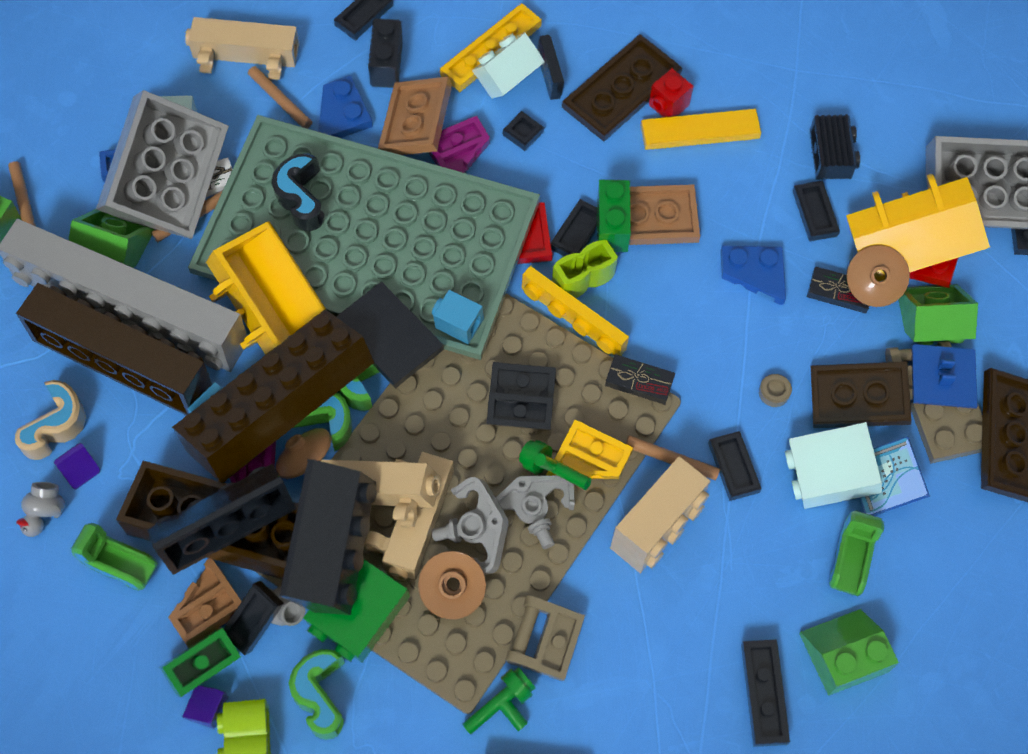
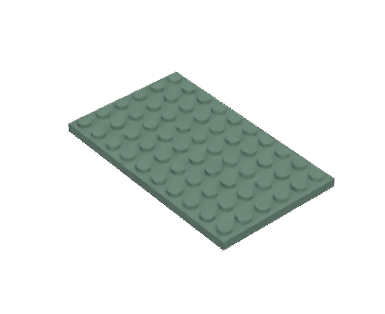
[188,115,540,360]

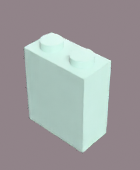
[785,422,882,509]

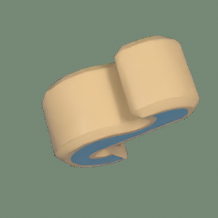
[15,380,86,460]

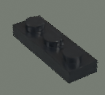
[741,639,790,747]

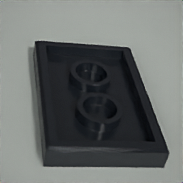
[336,281,444,389]

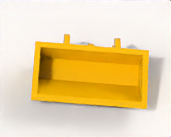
[846,174,990,282]
[206,221,326,355]

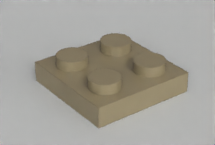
[911,402,983,464]

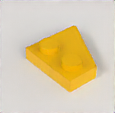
[546,420,633,479]

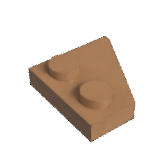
[168,558,242,648]

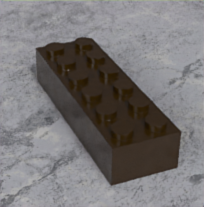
[16,283,212,415]
[172,309,375,484]
[116,460,299,579]

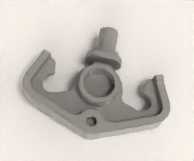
[496,475,575,549]
[432,477,508,574]

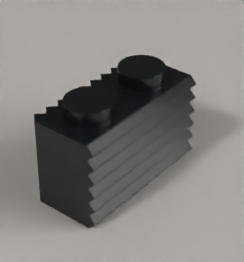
[368,18,403,88]
[810,114,860,179]

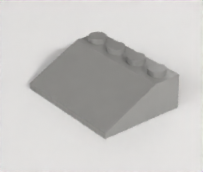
[96,90,229,239]
[926,136,1028,229]

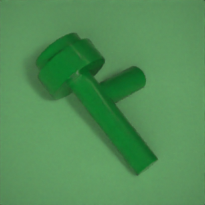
[519,440,592,490]
[462,667,536,735]

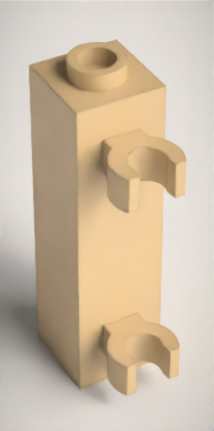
[185,17,299,80]
[365,452,454,581]
[321,460,441,527]

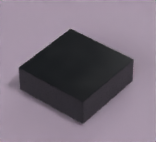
[503,111,544,151]

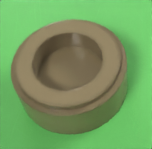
[759,374,792,407]

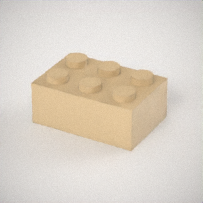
[610,456,710,574]

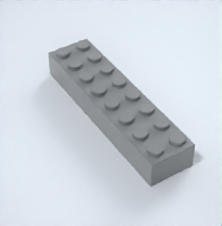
[0,218,247,372]

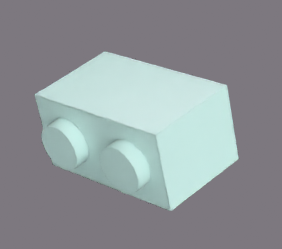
[472,33,545,99]

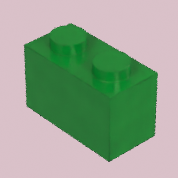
[597,180,631,252]
[159,628,241,697]

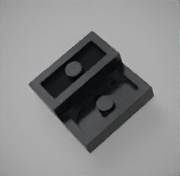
[486,362,556,430]

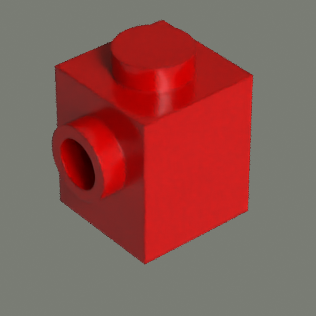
[649,68,693,118]

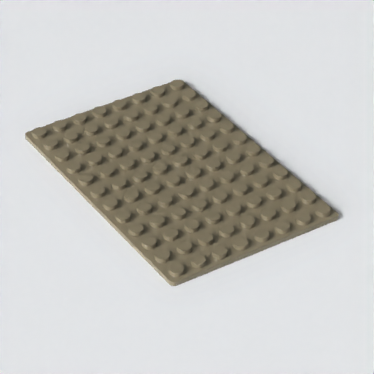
[254,293,681,714]

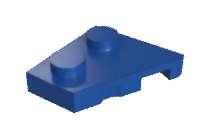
[318,76,373,138]
[720,246,786,304]

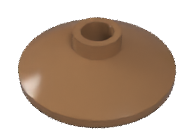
[847,245,910,307]
[275,428,332,479]
[418,551,486,619]

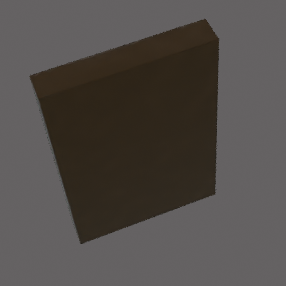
[811,361,912,428]

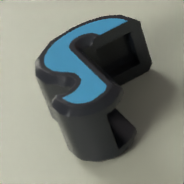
[271,153,325,231]

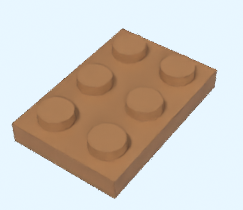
[378,77,452,155]
[629,184,700,245]

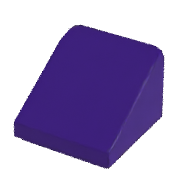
[54,443,100,489]
[182,685,228,729]

